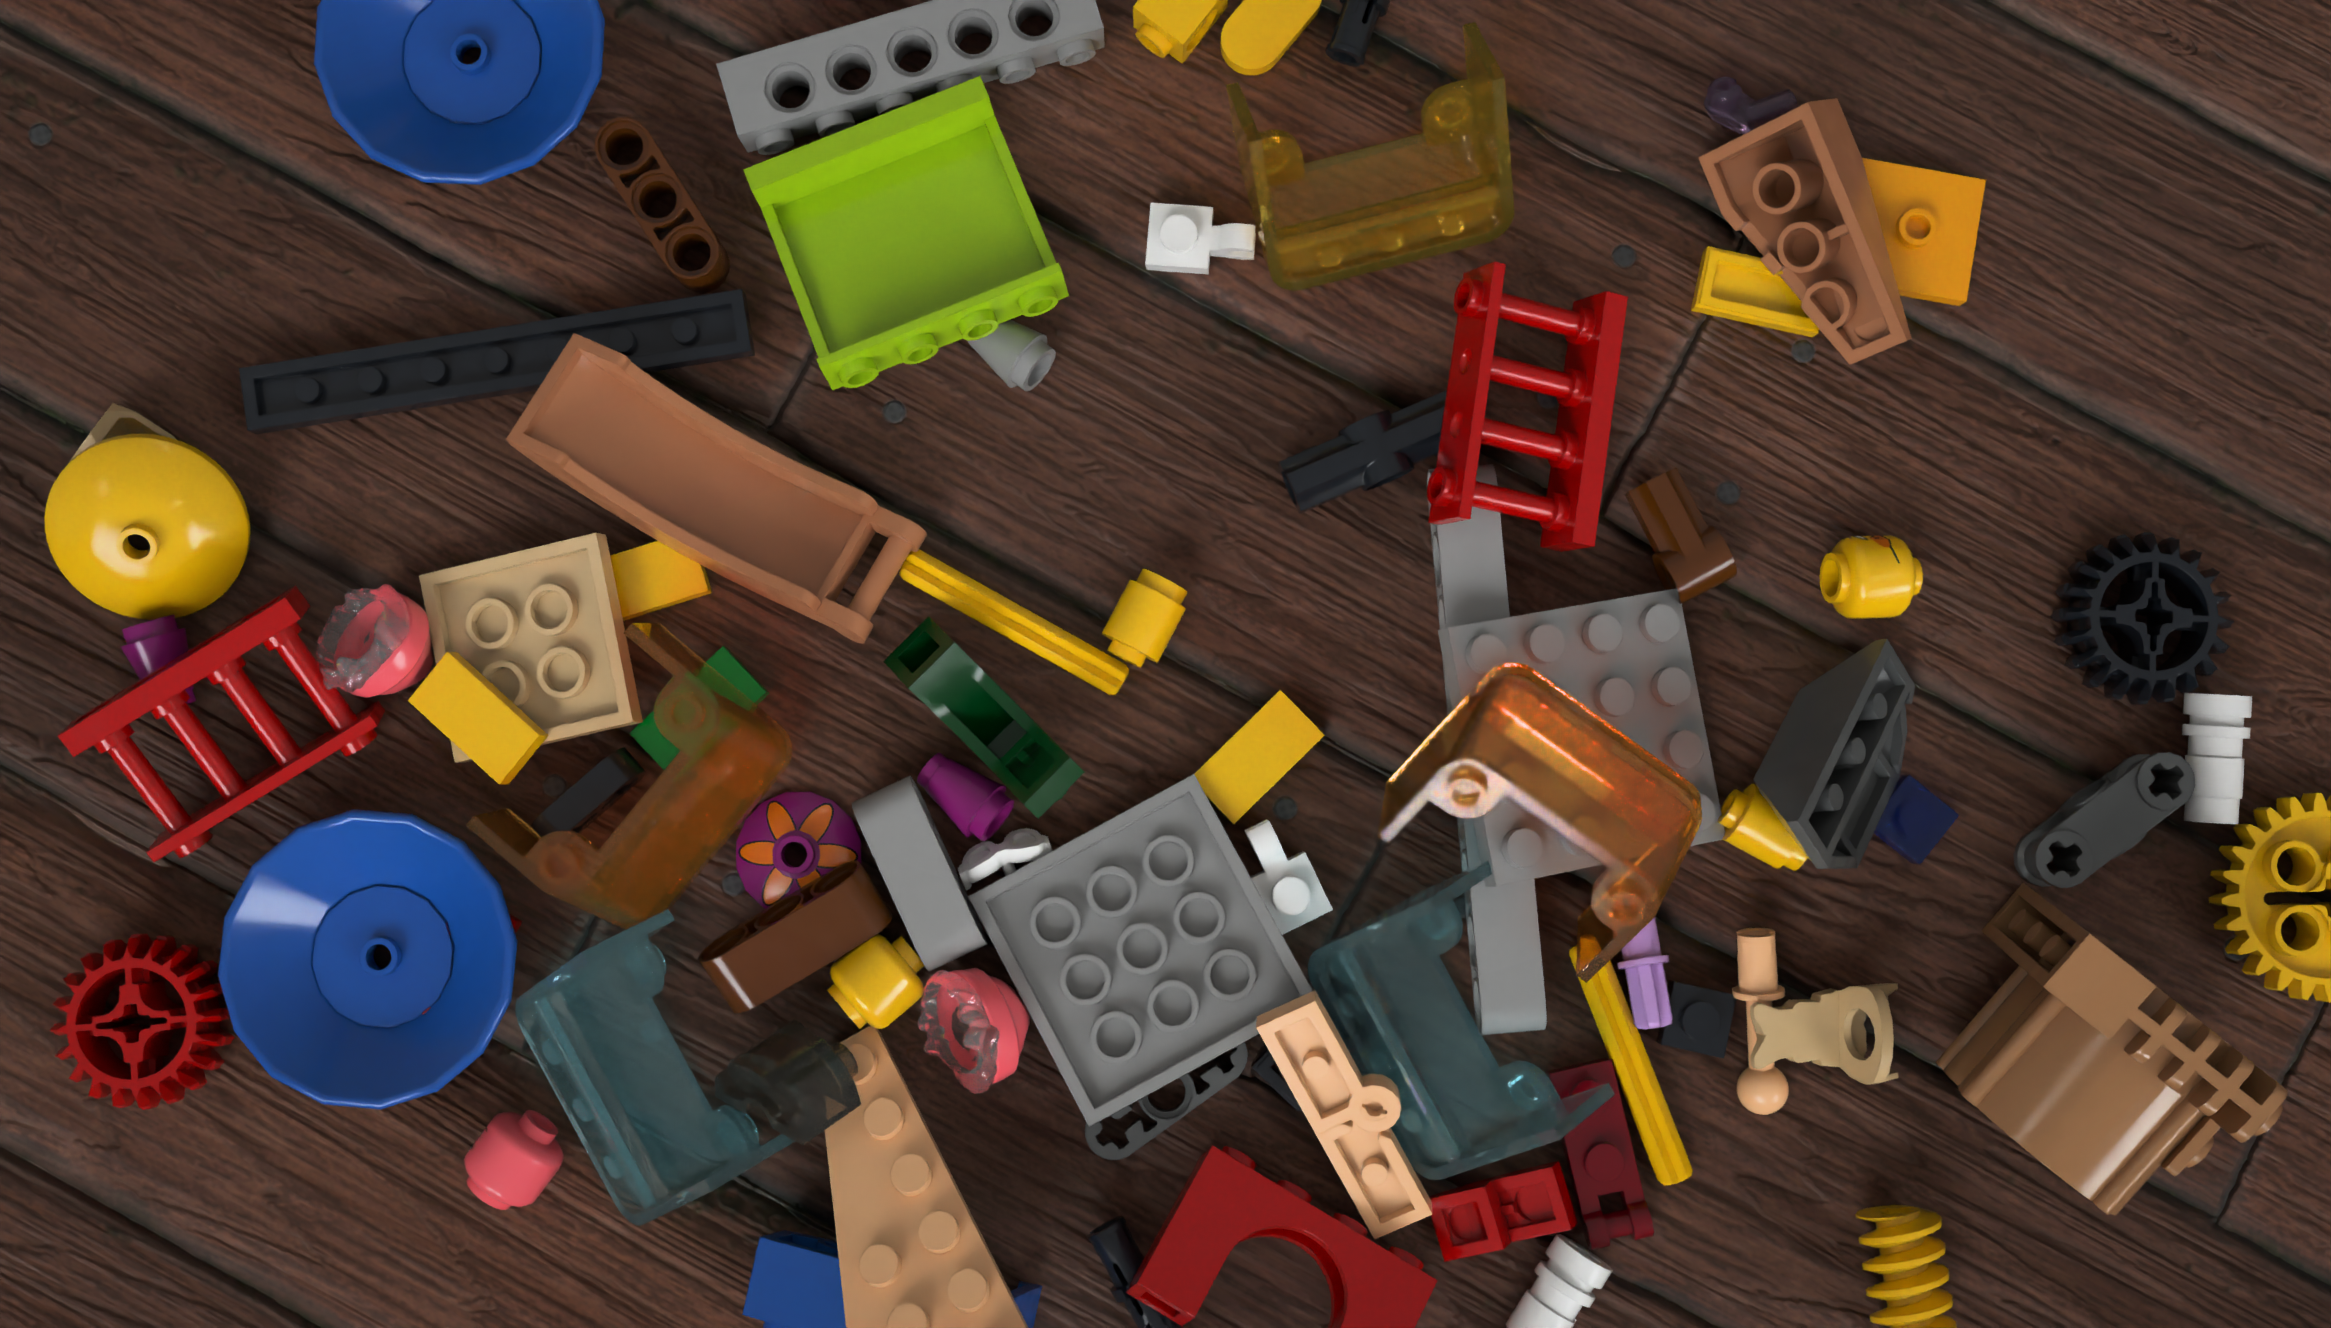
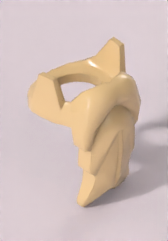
[1750,983,1898,1085]

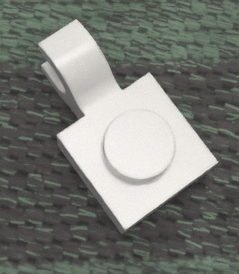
[1145,203,1256,275]
[1244,819,1333,935]

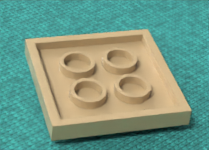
[419,533,643,763]

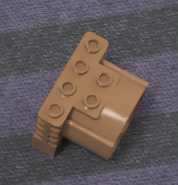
[1935,883,2288,1216]

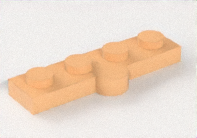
[1256,990,1433,1240]

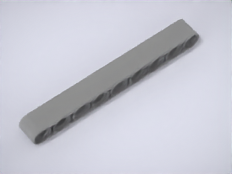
[1427,464,1547,1035]

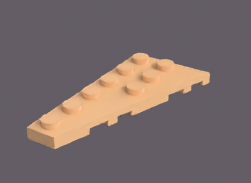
[817,1026,1028,1328]

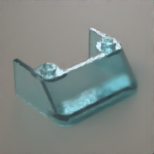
[1308,861,1615,1180]
[515,909,795,1226]

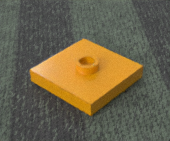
[1862,158,1986,306]

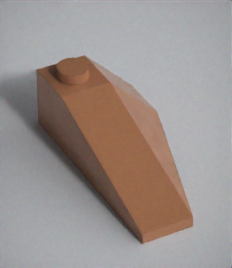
[1698,98,1912,365]

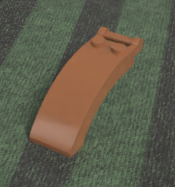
[506,333,927,644]

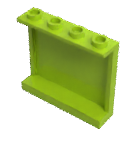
[743,76,1069,390]

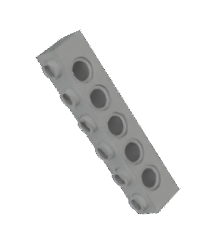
[716,0,1105,155]

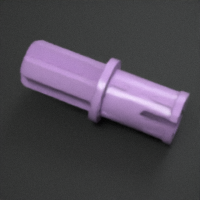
[1612,899,1673,1030]

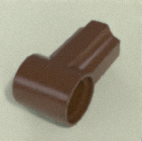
[1624,468,1737,604]

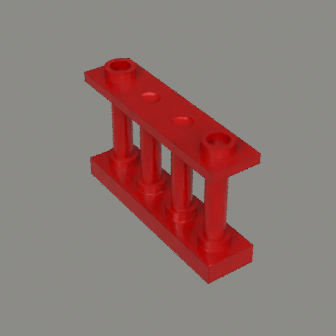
[1427,261,1628,552]
[58,585,385,862]

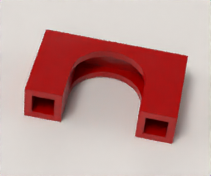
[1126,1145,1438,1328]

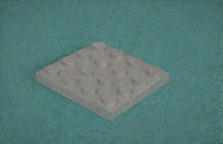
[1438,588,1725,887]
[968,774,1312,1127]

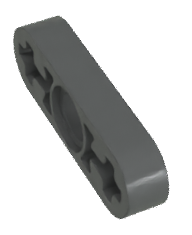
[1085,1042,1248,1160]

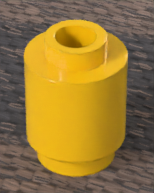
[1102,569,1187,668]
[1717,784,1808,871]

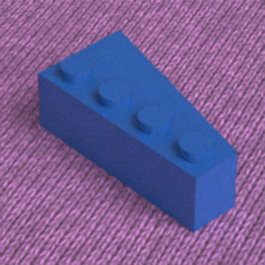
[742,1230,1042,1328]

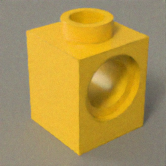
[1133,0,1228,64]

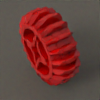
[49,933,235,1110]

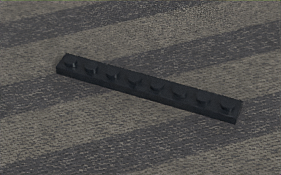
[239,289,755,434]

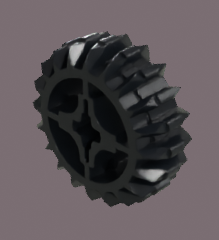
[2050,532,2235,705]

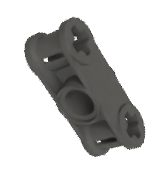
[2013,752,2195,888]

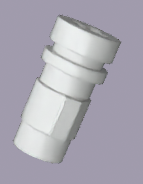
[2182,693,2252,824]
[1506,1234,1613,1328]

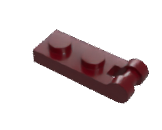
[1545,1057,1654,1251]

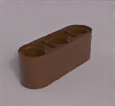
[594,117,730,293]
[698,861,893,1013]

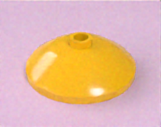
[44,434,250,620]

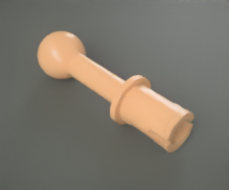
[1732,928,1789,1115]

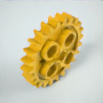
[2209,793,2331,1003]

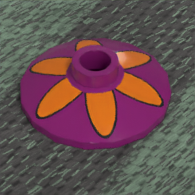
[736,792,862,909]

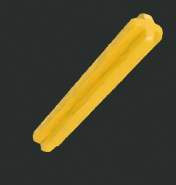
[899,549,1129,695]
[1569,939,1693,1186]

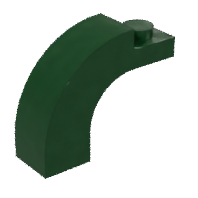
[883,616,1085,819]

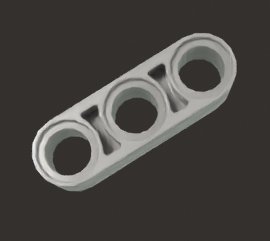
[852,776,988,972]

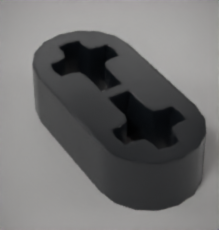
[531,747,646,851]

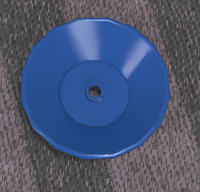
[314,0,605,185]
[218,809,518,1110]

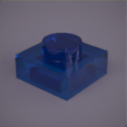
[1874,775,1959,865]

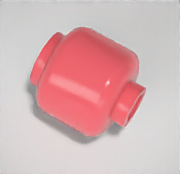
[464,1110,564,1210]

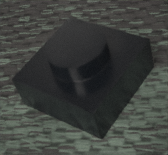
[1656,980,1736,1058]

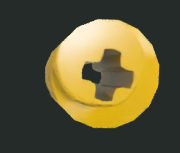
[1855,1205,1957,1328]

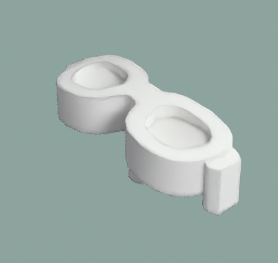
[958,828,1053,891]

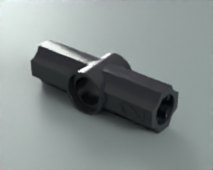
[1278,390,1447,514]

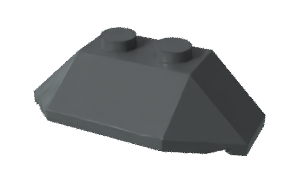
[1753,639,1915,869]

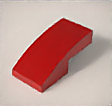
[1429,1161,1578,1262]

